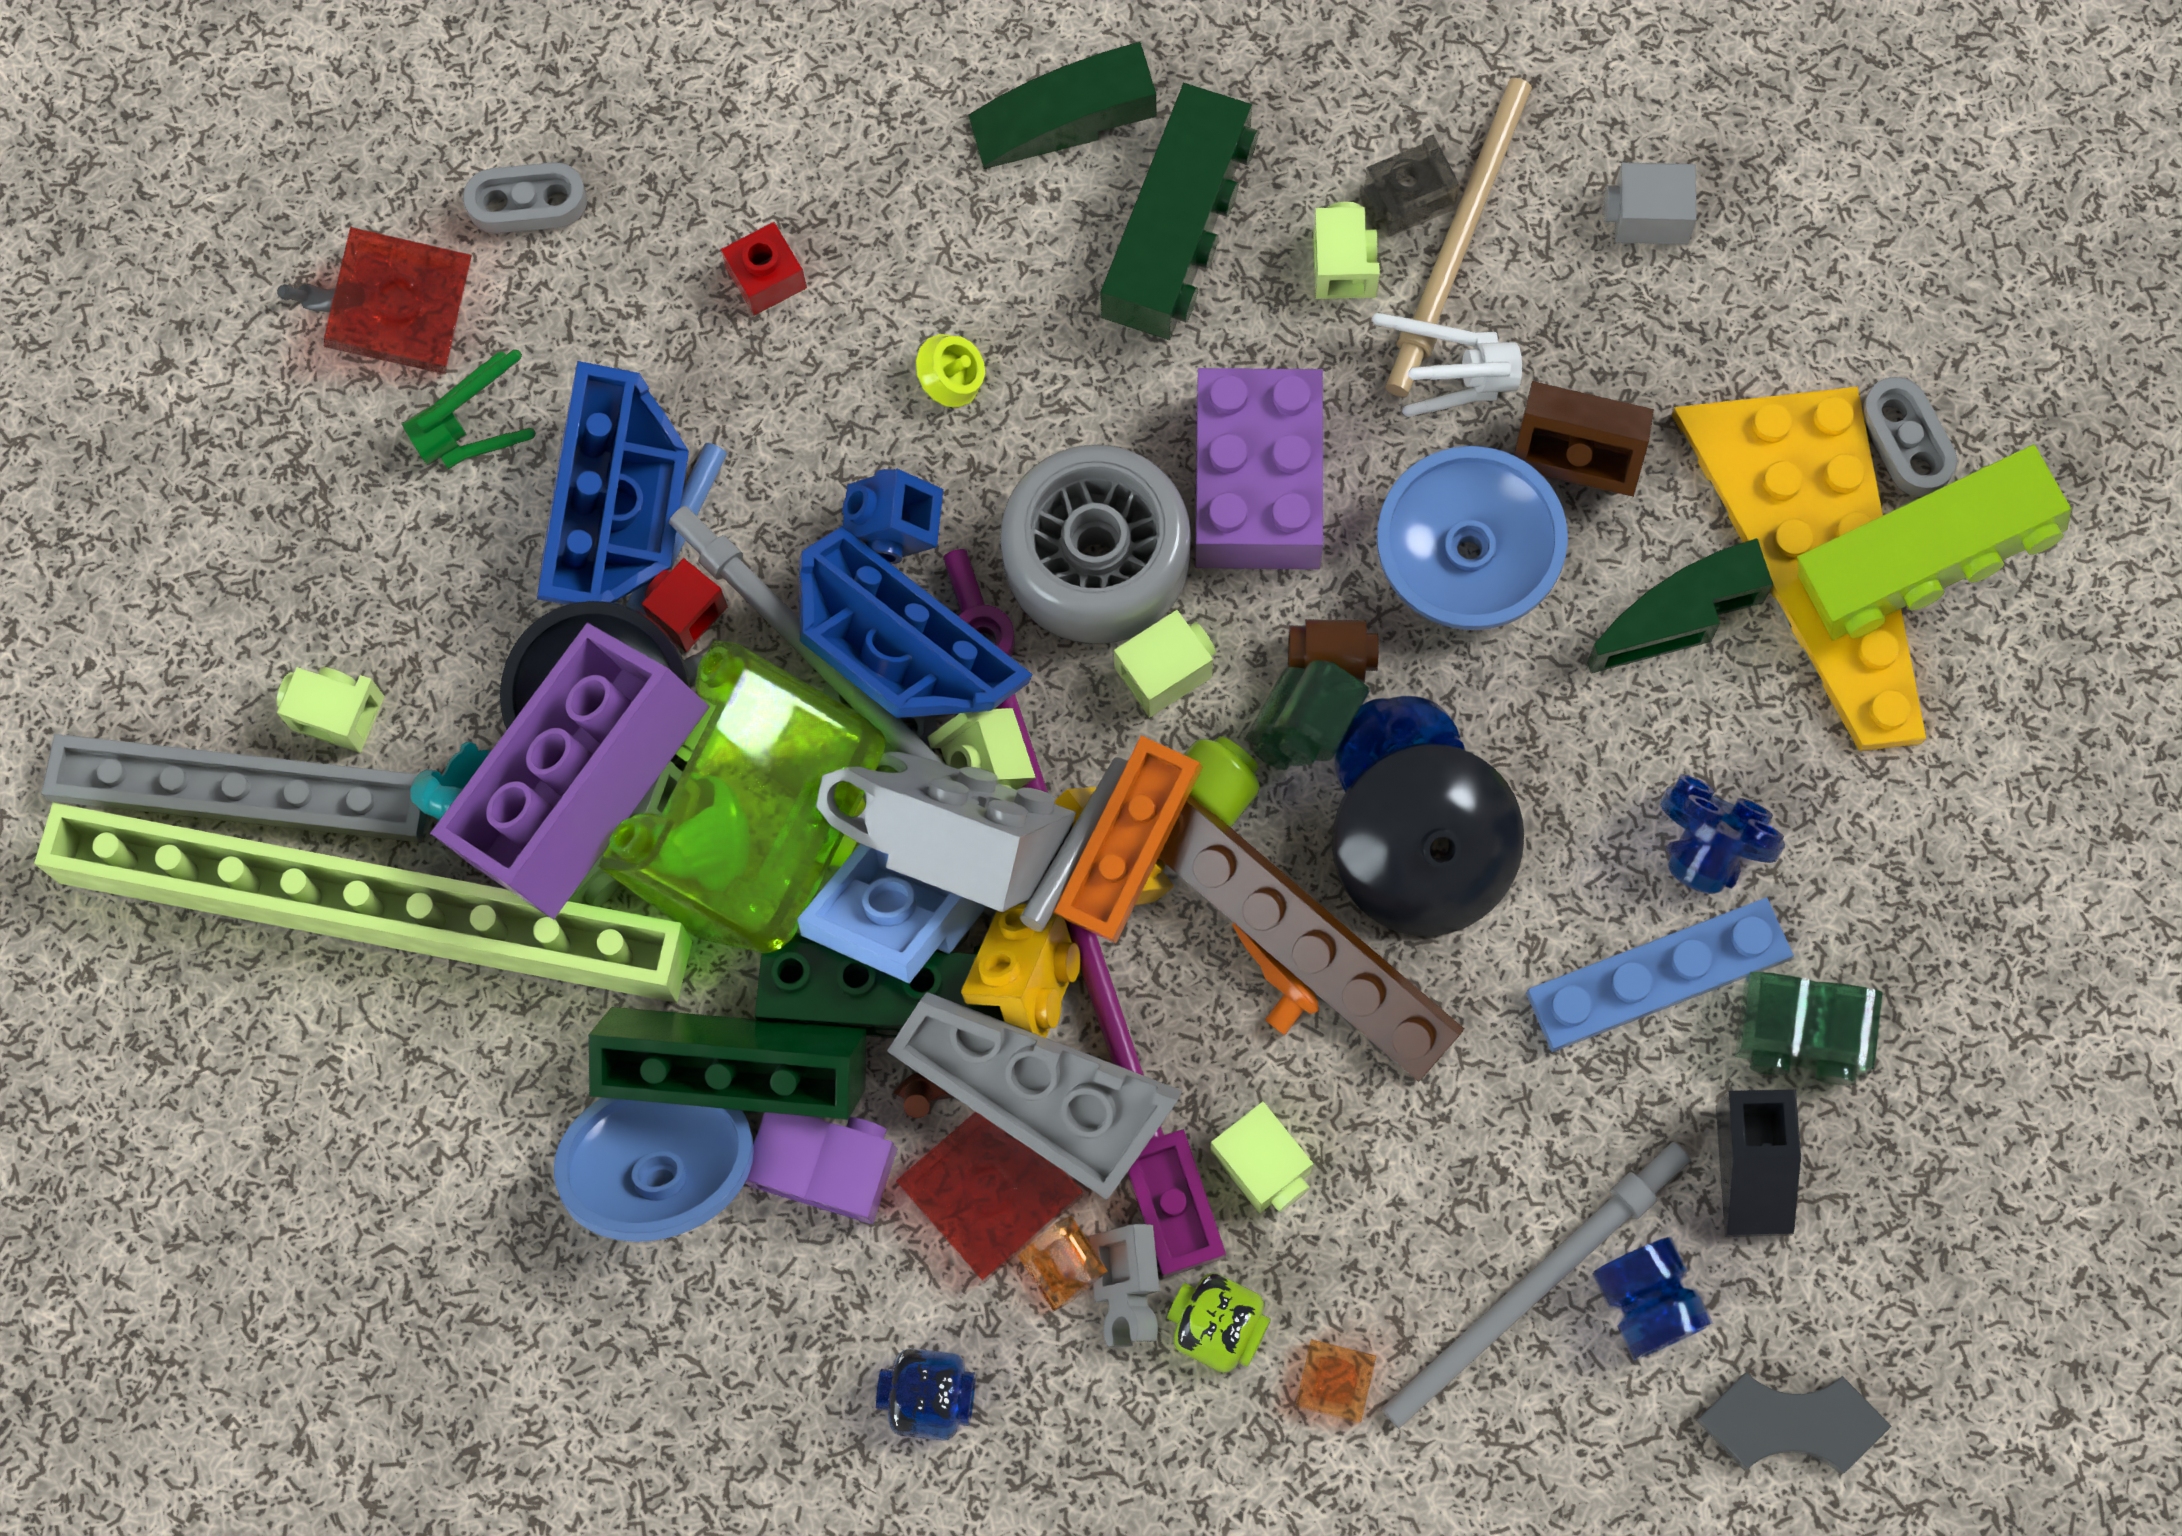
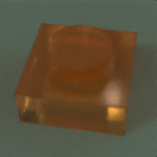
[1018,1215,1108,1312]
[1295,1339,1376,1424]

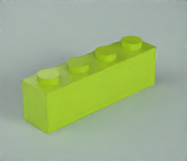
[1797,444,2071,640]

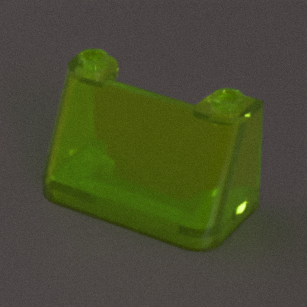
[598,640,885,953]

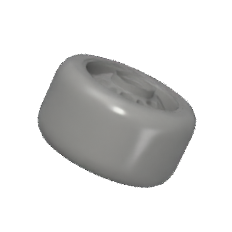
[1000,445,1191,644]

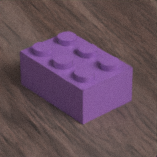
[1195,368,1323,569]

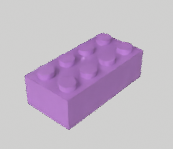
[430,623,710,920]

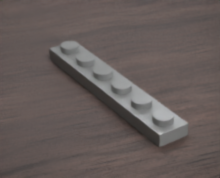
[41,734,427,843]

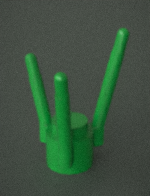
[401,349,536,469]

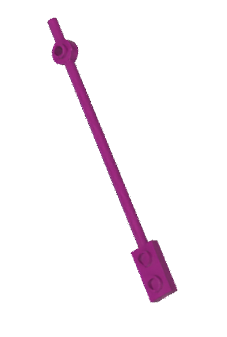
[943,549,1226,1279]

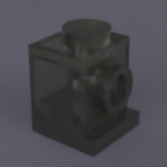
[1359,134,1460,237]

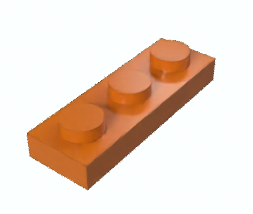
[1054,735,1203,944]

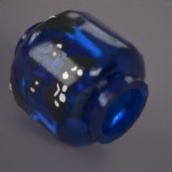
[876,1348,976,1441]

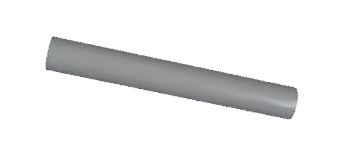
[1020,757,1128,931]

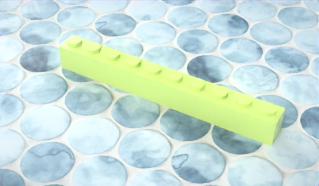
[34,803,692,1003]

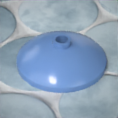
[1377,446,1568,630]
[554,1098,754,1242]

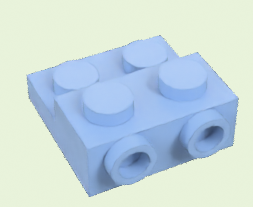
[797,844,985,983]

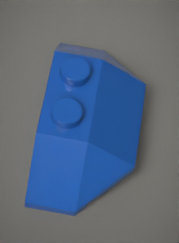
[537,361,689,605]
[799,526,1033,718]

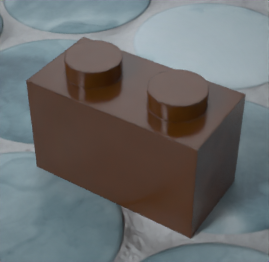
[1514,381,1654,497]

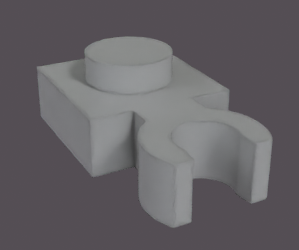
[1089,1224,1160,1347]

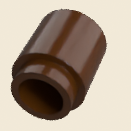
[1288,619,1379,684]

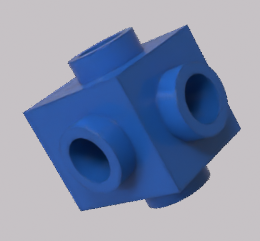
[842,468,944,565]

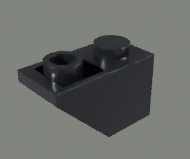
[1716,1089,1801,1237]

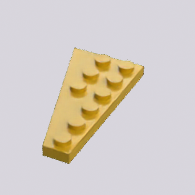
[1671,386,1926,751]

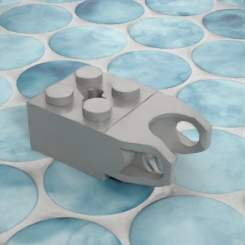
[816,751,1076,912]

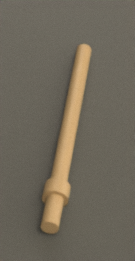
[1385,78,1532,397]

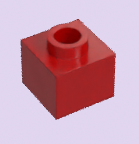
[720,222,807,316]
[641,558,728,653]

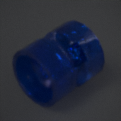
[1592,1237,1714,1360]

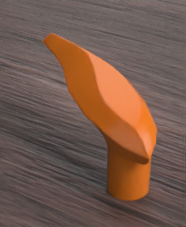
[1232,922,1319,1035]

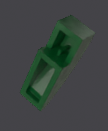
[968,42,1157,169]
[1587,538,1773,674]

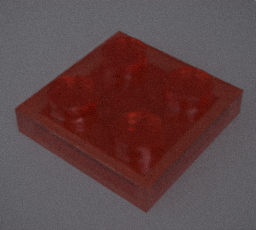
[324,227,472,374]
[896,1112,1083,1284]

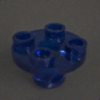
[1335,696,1465,793]
[1660,774,1785,894]

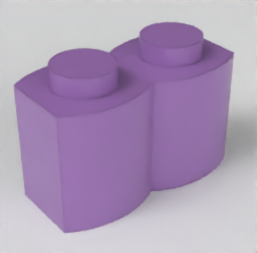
[745,1112,898,1224]

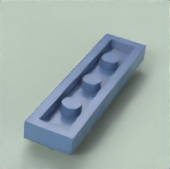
[1526,897,1794,1052]

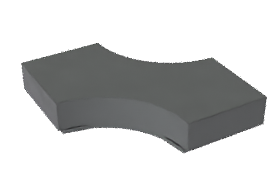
[1696,1372,1892,1475]

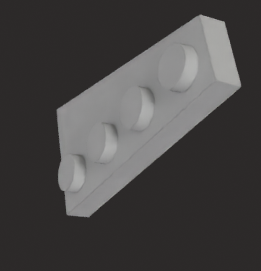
[887,992,1182,1200]

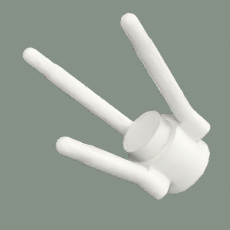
[1372,313,1522,417]

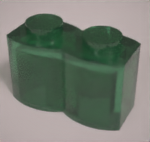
[1246,661,1370,770]
[1735,972,1883,1086]

